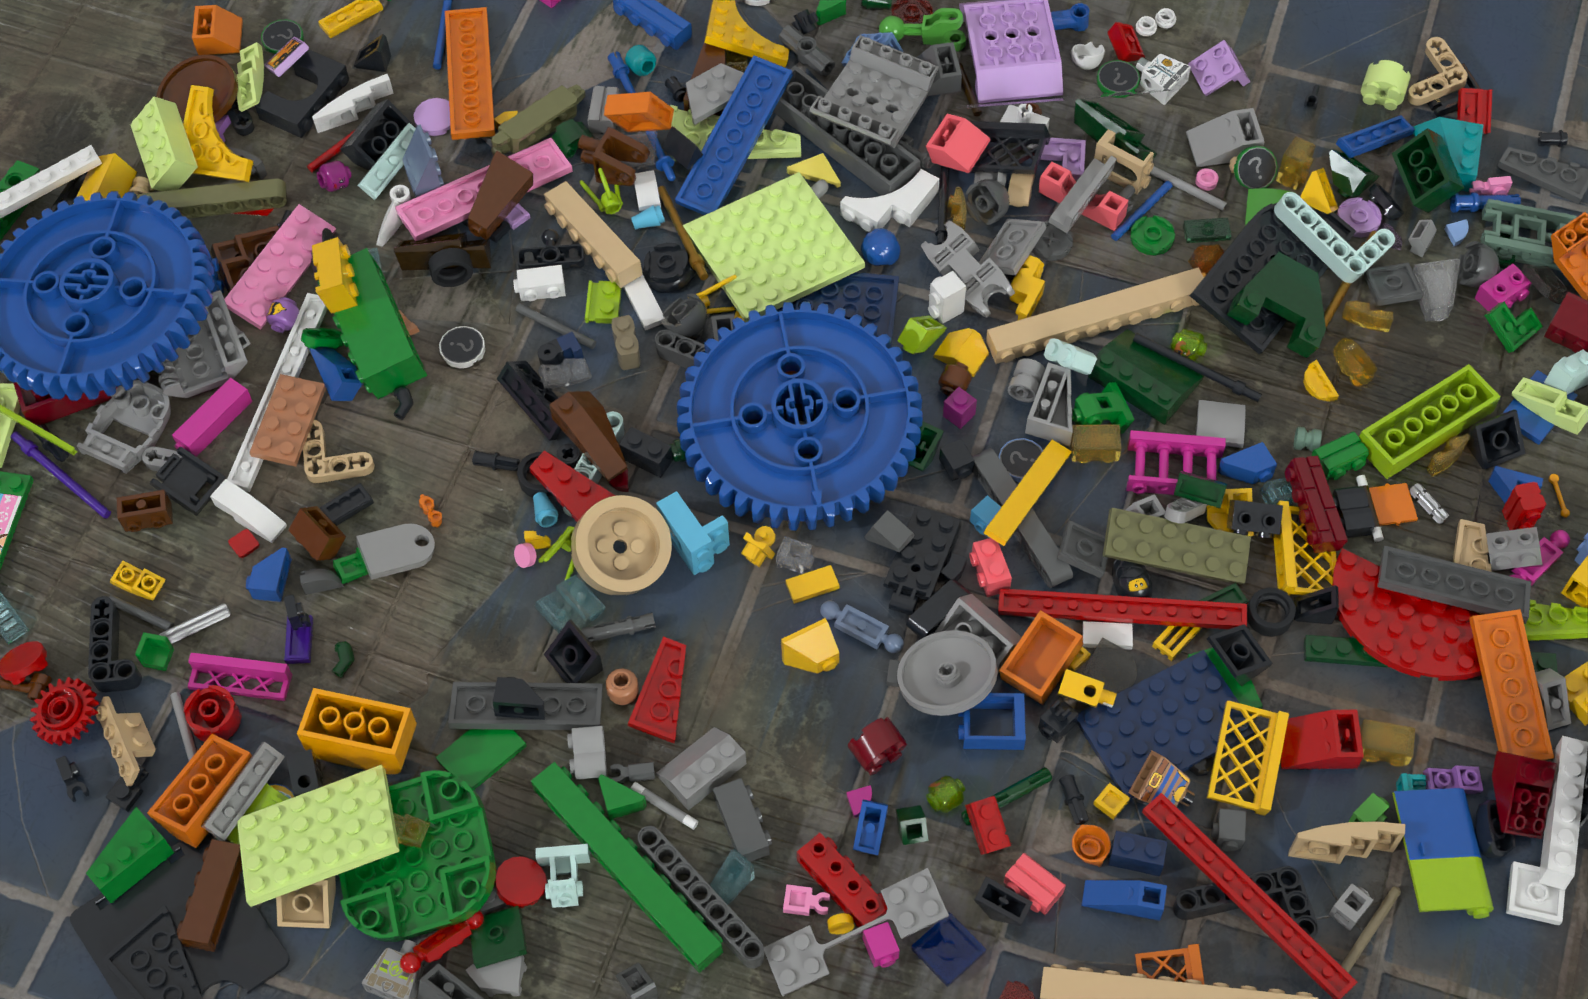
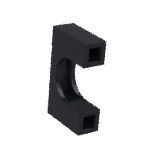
[255,50,349,138]

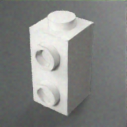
[513,265,566,301]

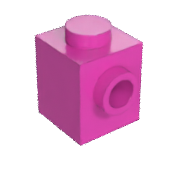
[862,922,900,968]

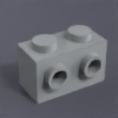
[1486,527,1542,571]

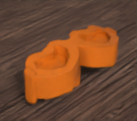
[419,494,443,527]

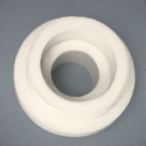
[1155,8,1176,28]
[1136,16,1157,36]

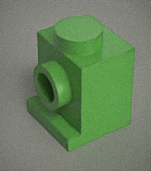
[1349,793,1390,822]

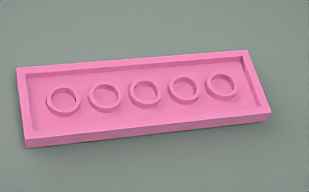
[224,204,336,330]

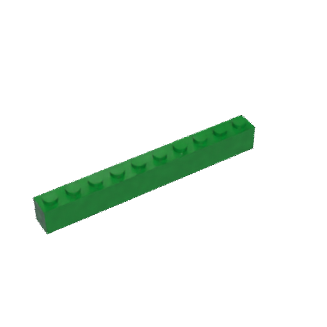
[531,762,723,973]

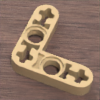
[1408,37,1468,106]
[303,420,375,483]

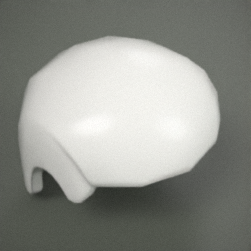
[1070,42,1105,70]

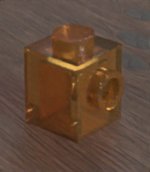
[1188,244,1224,277]

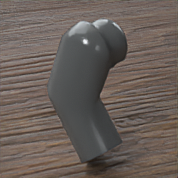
[1118,185,1135,213]

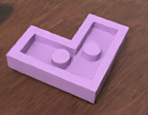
[1040,138,1086,180]

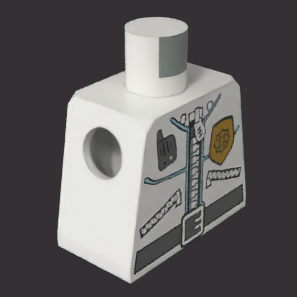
[1136,54,1191,105]

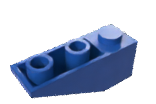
[310,347,363,401]
[1082,880,1167,921]

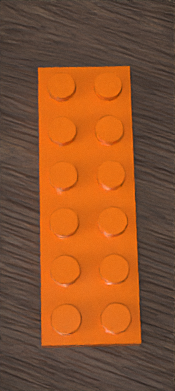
[1469,609,1554,760]

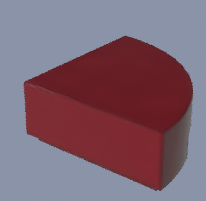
[606,469,629,492]

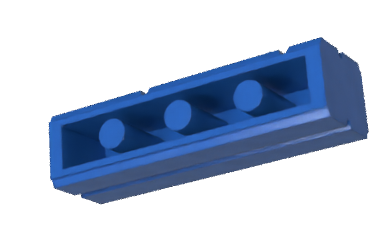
[613,0,692,50]

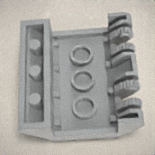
[159,290,248,398]

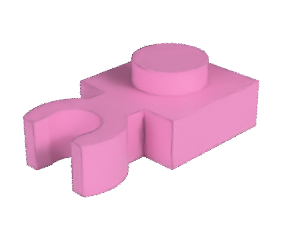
[1469,176,1512,195]
[783,884,830,916]

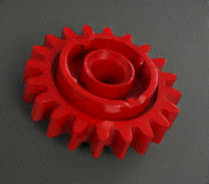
[30,677,99,746]

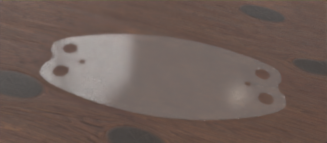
[956,89,1172,108]

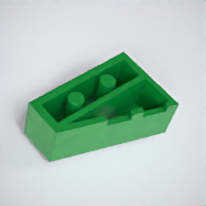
[86,807,174,904]

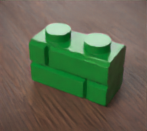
[1311,431,1369,480]

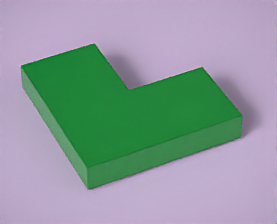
[1484,302,1543,353]

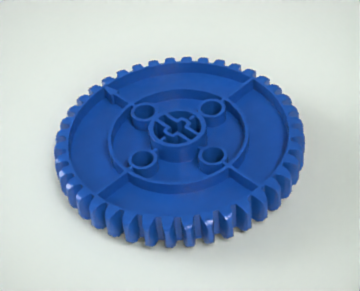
[0,191,214,401]
[677,302,923,531]

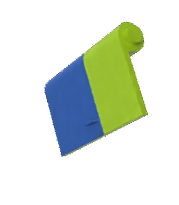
[1392,788,1494,919]

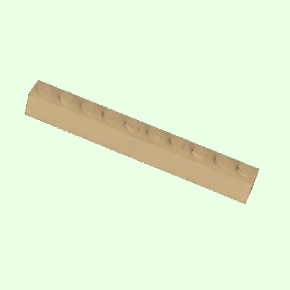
[986,267,1204,364]
[1040,964,1318,999]

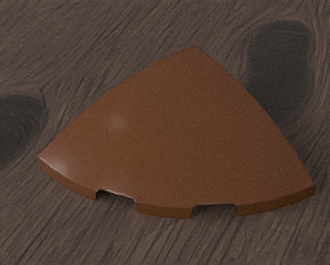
[210,226,279,293]

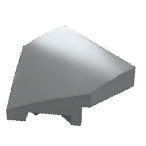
[465,955,527,997]

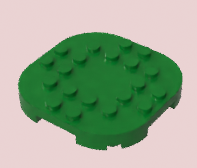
[339,770,496,942]

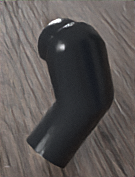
[393,386,414,420]

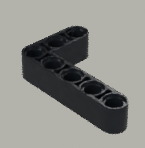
[1173,866,1319,939]

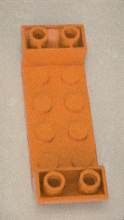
[1551,211,1588,301]

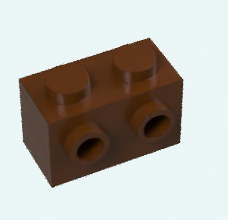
[116,490,173,532]
[288,506,346,561]

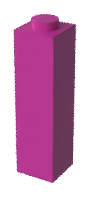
[172,378,252,457]

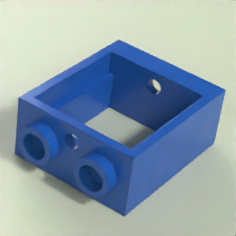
[958,693,1026,750]

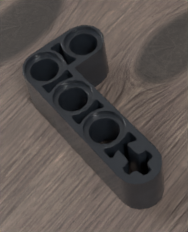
[88,596,142,693]

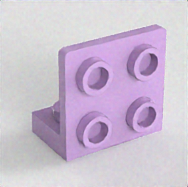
[1188,40,1250,96]

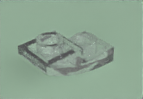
[538,358,592,389]

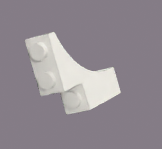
[840,169,940,232]

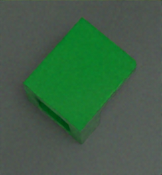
[135,632,174,671]

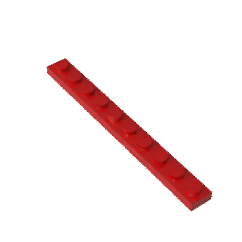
[998,589,1247,629]
[1142,793,1357,999]

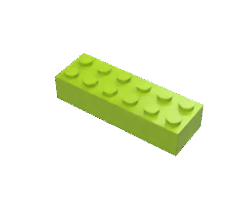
[1359,364,1501,479]

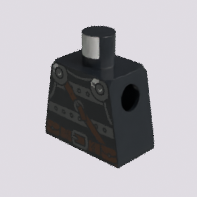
[286,749,324,797]

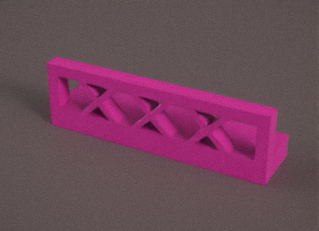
[187,653,292,701]

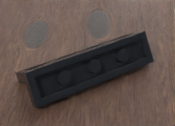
[497,361,562,441]

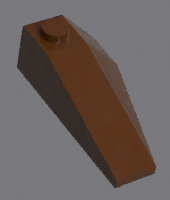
[549,391,628,482]

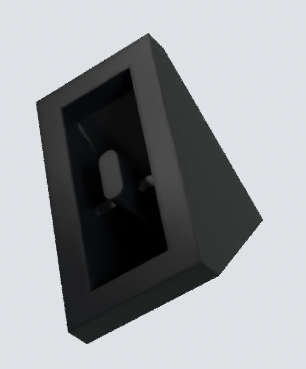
[354,34,391,72]
[1294,585,1339,624]
[974,876,1033,926]

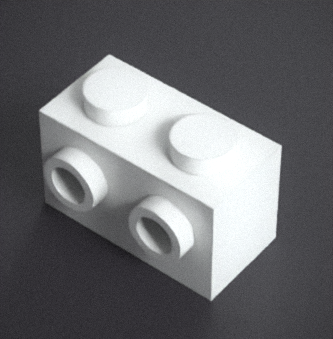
[928,271,966,324]

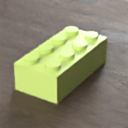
[131,97,198,191]

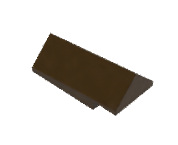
[394,232,491,271]

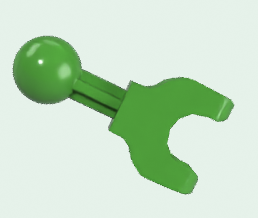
[879,8,966,51]

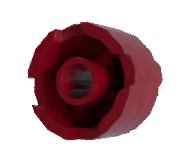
[848,717,907,776]

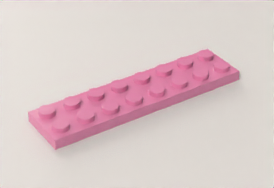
[395,138,573,241]

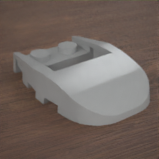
[77,380,171,474]

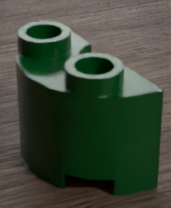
[548,119,595,158]

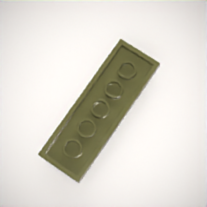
[1103,508,1251,585]

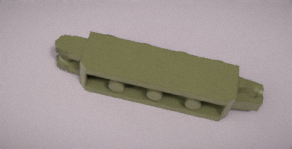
[491,84,585,155]

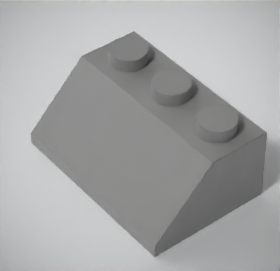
[935,594,1022,673]
[656,727,747,811]

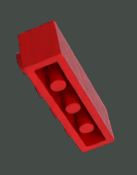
[796,833,887,933]

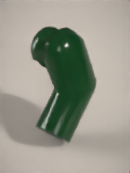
[332,641,355,678]

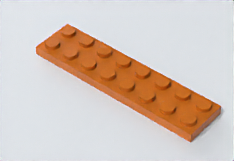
[445,7,495,140]

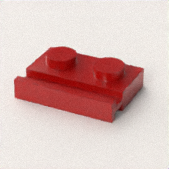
[1457,88,1492,134]

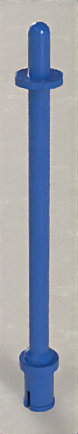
[608,52,676,181]

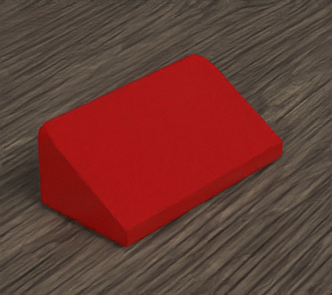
[1108,22,1145,62]

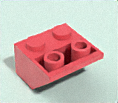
[926,113,990,173]

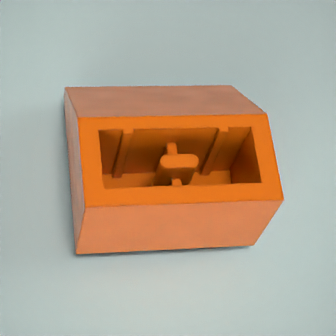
[192,5,243,55]

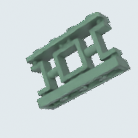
[1480,199,1577,271]

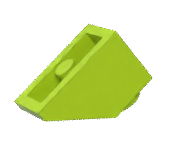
[897,316,947,354]

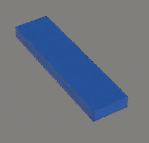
[1336,115,1415,158]

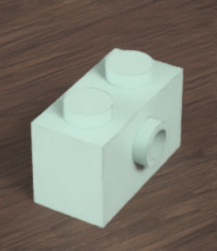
[1543,349,1588,395]

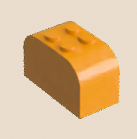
[297,688,417,774]

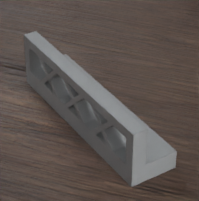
[1048,156,1117,233]
[202,742,285,841]

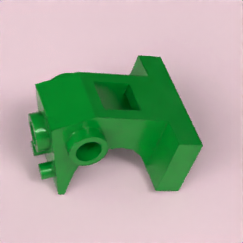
[1072,382,1135,435]

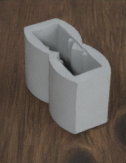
[567,725,607,779]

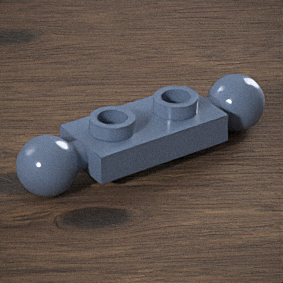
[820,600,904,653]

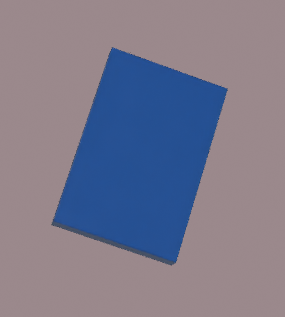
[1502,370,1578,445]

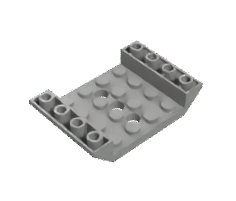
[809,35,939,148]

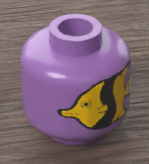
[266,297,299,333]

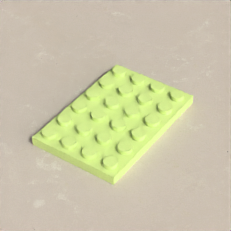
[237,765,400,907]

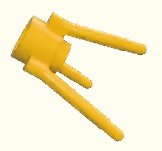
[688,275,737,314]

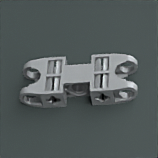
[921,220,1015,318]

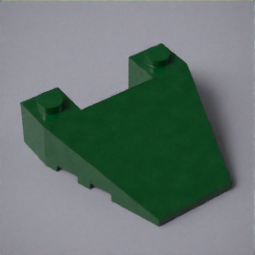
[1227,252,1326,358]

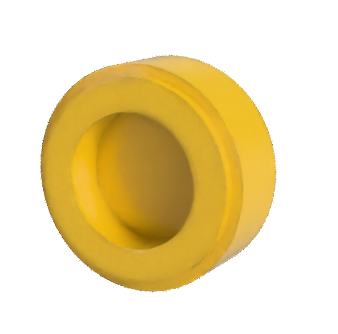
[827,913,855,934]

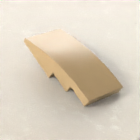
[1288,822,1405,864]

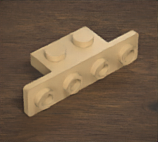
[96,696,156,786]

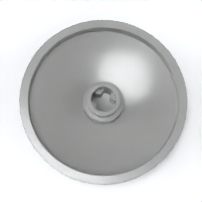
[897,630,998,716]

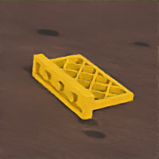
[1273,501,1337,596]
[1207,700,1289,816]

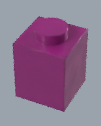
[943,387,977,429]

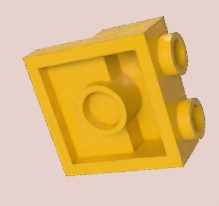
[1565,661,1588,726]

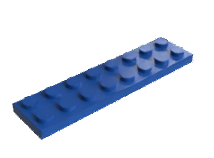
[675,55,793,215]

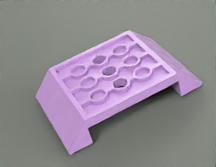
[959,0,1063,103]

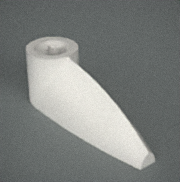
[376,185,412,247]

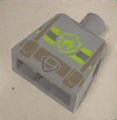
[362,940,424,999]

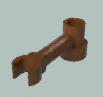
[0,673,52,701]

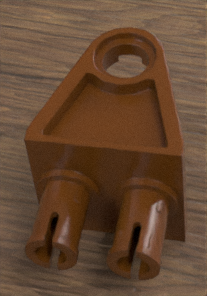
[578,127,650,186]

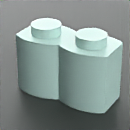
[1044,338,1097,375]

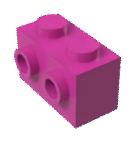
[1475,264,1533,312]

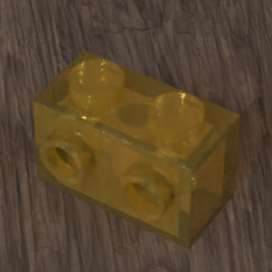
[1276,136,1316,190]
[1070,424,1122,463]
[1360,719,1415,766]

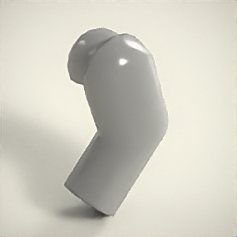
[811,179,829,199]

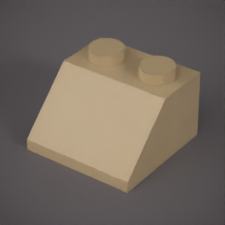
[276,876,336,928]

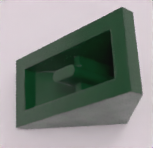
[908,422,944,472]

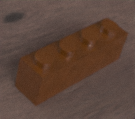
[177,839,242,952]

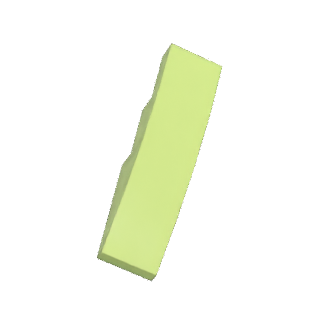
[237,42,264,112]

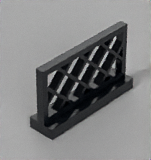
[952,121,1050,174]

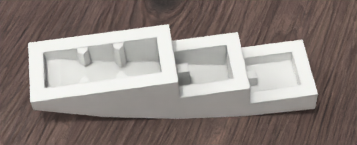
[312,74,394,133]

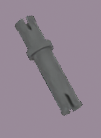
[581,612,656,642]

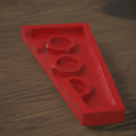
[529,450,616,522]
[627,636,686,743]

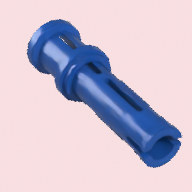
[1450,192,1521,213]

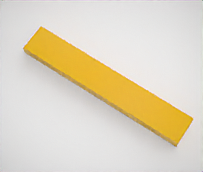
[984,439,1072,546]

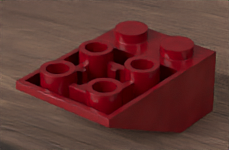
[1492,751,1557,839]

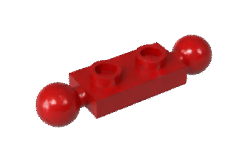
[400,910,484,974]

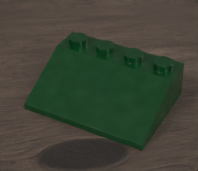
[1088,329,1204,425]

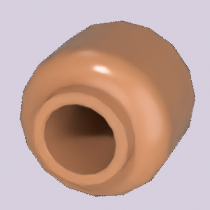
[606,668,639,705]

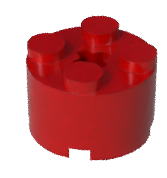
[184,685,242,742]

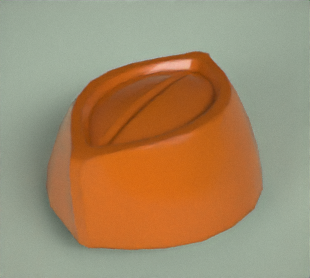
[1072,825,1111,867]

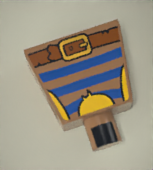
[1128,750,1195,807]

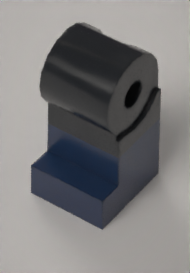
[537,331,584,370]

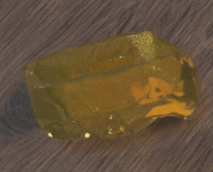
[1333,338,1377,387]

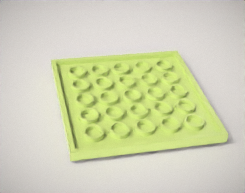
[683,172,865,322]

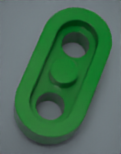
[301,328,344,349]

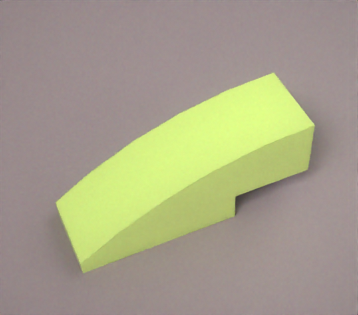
[1512,377,1588,435]

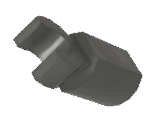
[610,762,655,784]

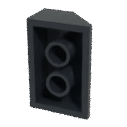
[340,99,416,170]

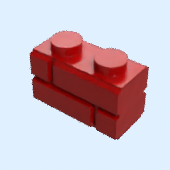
[1502,482,1547,530]
[965,796,1011,855]

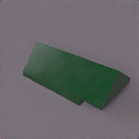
[1074,98,1157,174]

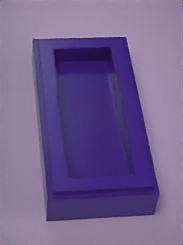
[284,615,313,664]

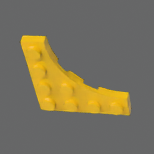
[704,0,789,67]
[183,85,253,182]

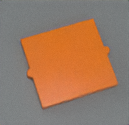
[1369,483,1418,526]

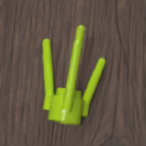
[579,168,623,214]
[538,526,575,582]

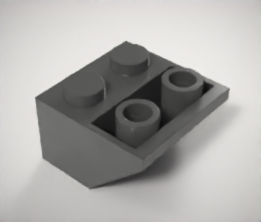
[916,42,962,96]

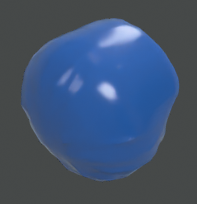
[861,228,901,266]

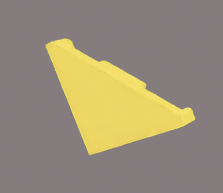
[787,153,841,188]

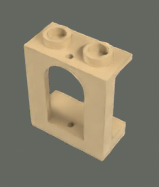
[1094,129,1154,194]

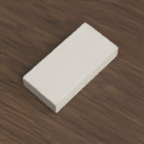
[1082,621,1133,650]

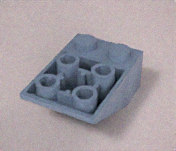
[402,124,444,198]

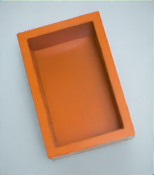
[999,610,1083,705]

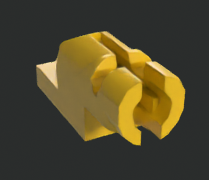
[1009,255,1045,320]

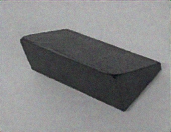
[662,126,703,170]

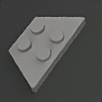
[686,63,744,125]

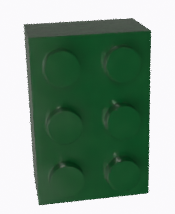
[1392,128,1464,213]

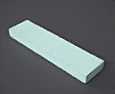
[357,123,416,200]

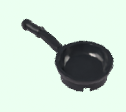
[643,242,712,293]

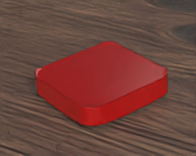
[228,529,260,558]

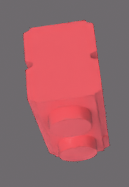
[1004,853,1066,915]

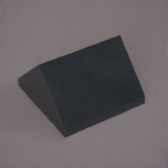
[1465,409,1526,470]
[544,620,603,683]
[1207,624,1273,686]

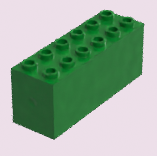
[317,248,428,399]

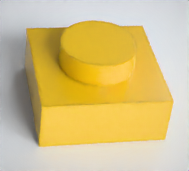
[1093,783,1130,820]

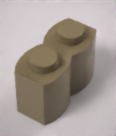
[612,315,641,370]

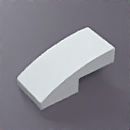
[634,170,661,211]

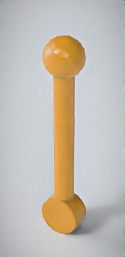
[1548,474,1570,518]

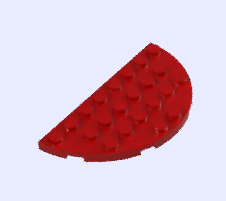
[1332,548,1482,681]

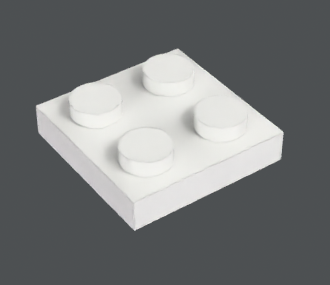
[1506,861,1565,925]

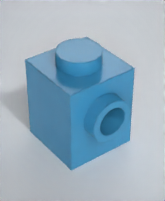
[970,495,1001,538]

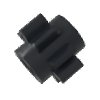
[791,9,819,35]

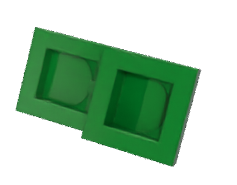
[333,547,368,584]

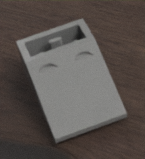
[1186,108,1265,167]

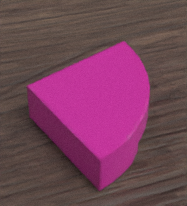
[846,785,872,818]

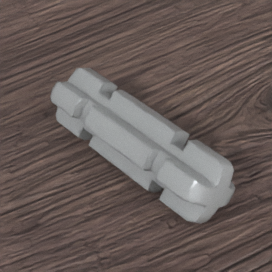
[1409,483,1449,524]

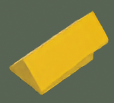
[73,153,137,204]

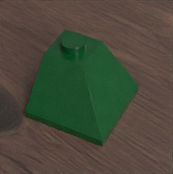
[1329,149,1379,198]

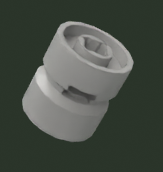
[1008,358,1046,402]

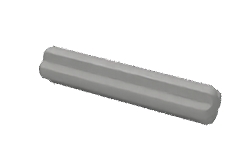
[159,603,231,644]

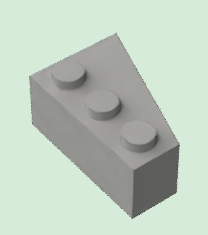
[1025,363,1073,447]

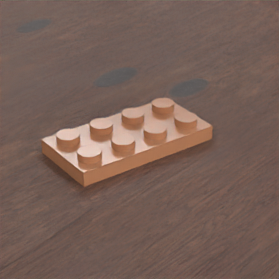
[250,374,326,467]

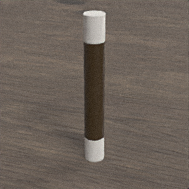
[1356,475,1384,542]

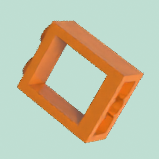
[604,92,674,132]

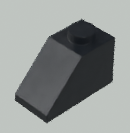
[493,677,545,720]

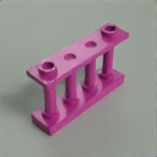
[1126,430,1226,495]

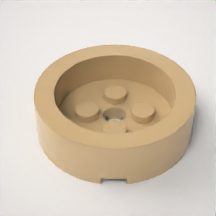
[571,495,672,595]

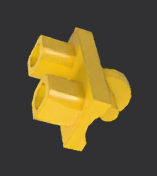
[741,526,776,567]

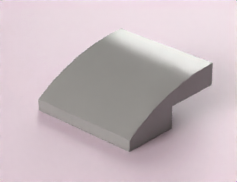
[1196,400,1245,448]

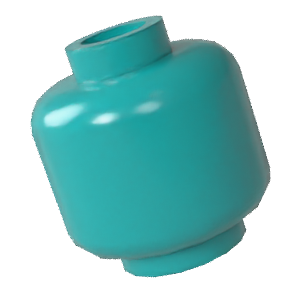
[625,45,656,76]

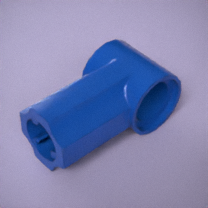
[1051,3,1089,31]

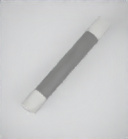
[630,782,699,830]

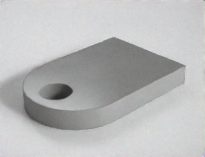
[356,524,435,580]

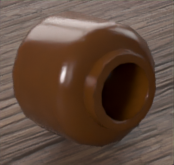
[938,362,972,396]

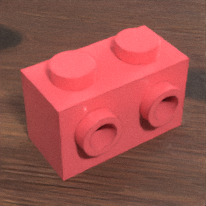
[969,538,1012,597]

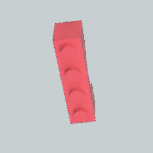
[1038,162,1129,231]

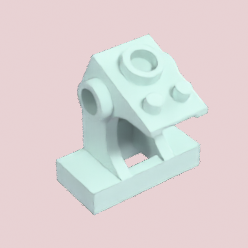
[536,844,590,908]

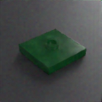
[470,906,528,969]

